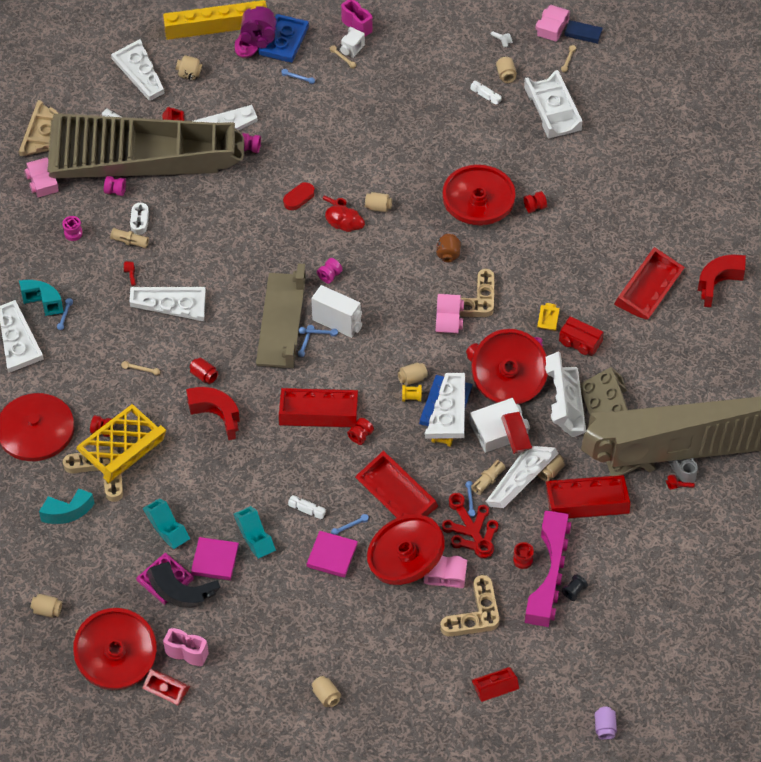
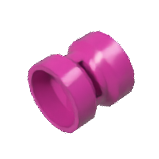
[242,133,261,153]
[104,176,126,196]
[63,216,82,241]
[317,258,343,284]

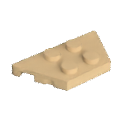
[19,100,61,156]

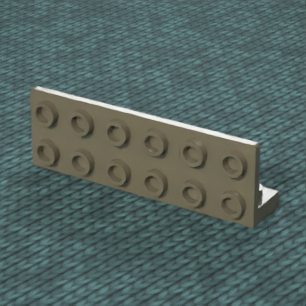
[256,263,306,368]
[580,367,656,476]

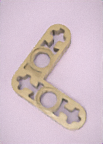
[459,269,494,317]
[63,449,123,502]
[441,575,499,636]

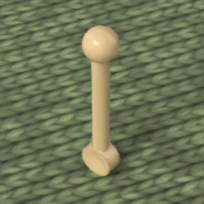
[561,45,576,72]
[330,46,356,68]
[121,361,160,375]

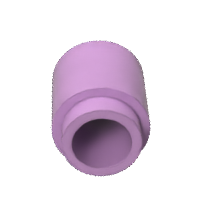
[595,707,617,739]

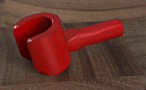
[323,195,346,206]
[124,261,136,286]
[666,475,695,490]

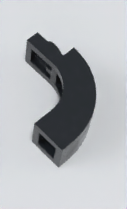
[147,562,221,607]

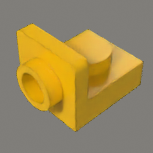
[537,303,560,331]

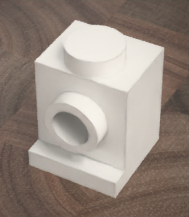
[340,27,365,58]

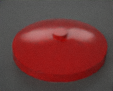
[442,165,515,225]
[471,329,548,404]
[0,393,74,461]
[367,514,445,585]
[73,608,157,690]

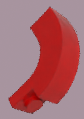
[697,255,746,307]
[186,387,240,440]

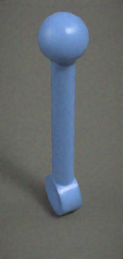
[281,69,315,84]
[57,298,73,330]
[298,325,314,357]
[299,327,338,337]
[465,481,476,518]
[331,514,369,535]

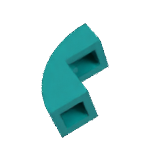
[19,280,64,316]
[39,488,95,524]
[143,498,190,549]
[233,506,276,559]

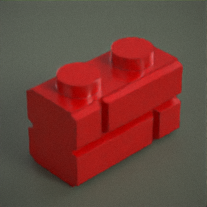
[559,316,604,356]

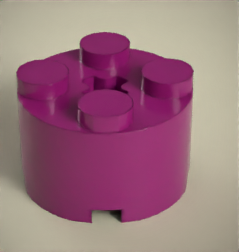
[240,6,277,48]

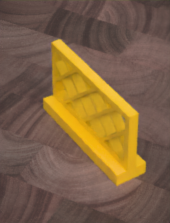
[76,404,166,483]

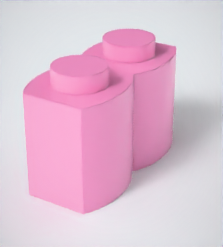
[535,5,570,42]
[24,158,59,198]
[436,294,464,334]
[424,555,467,588]
[163,628,209,666]

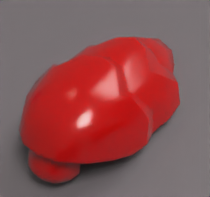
[325,205,365,232]

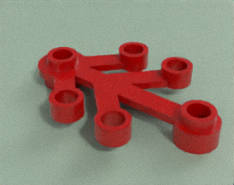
[442,493,499,558]

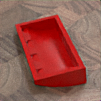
[614,247,685,320]
[279,388,358,427]
[355,451,439,518]
[546,475,630,519]

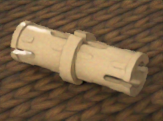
[110,228,149,249]
[471,460,506,495]

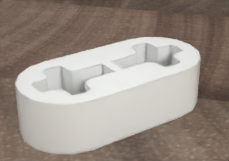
[130,203,149,235]

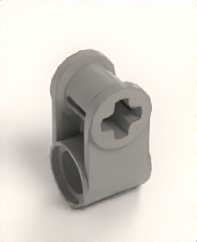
[668,458,698,483]

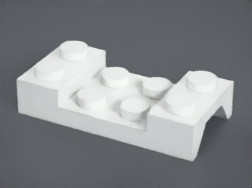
[524,70,583,139]
[545,351,586,437]

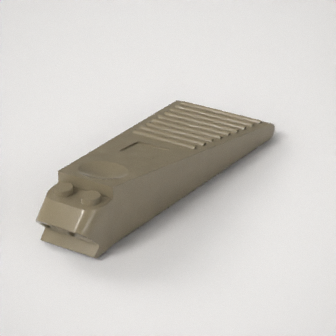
[47,113,244,178]
[581,397,761,467]

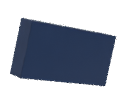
[565,20,603,44]

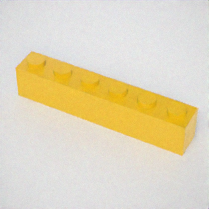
[163,0,267,40]

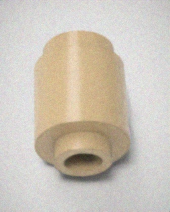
[496,57,517,83]
[365,192,392,212]
[398,362,428,386]
[538,454,564,482]
[31,594,62,618]
[312,676,341,707]

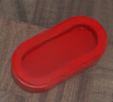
[283,182,315,210]

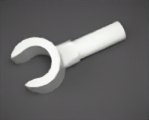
[491,31,513,47]

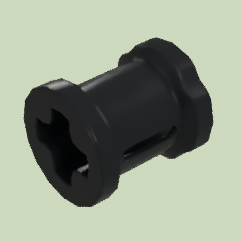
[562,574,588,601]

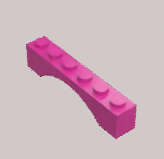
[525,510,571,627]

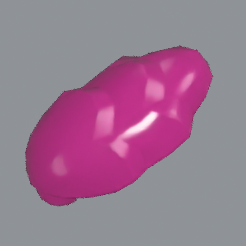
[235,34,259,58]

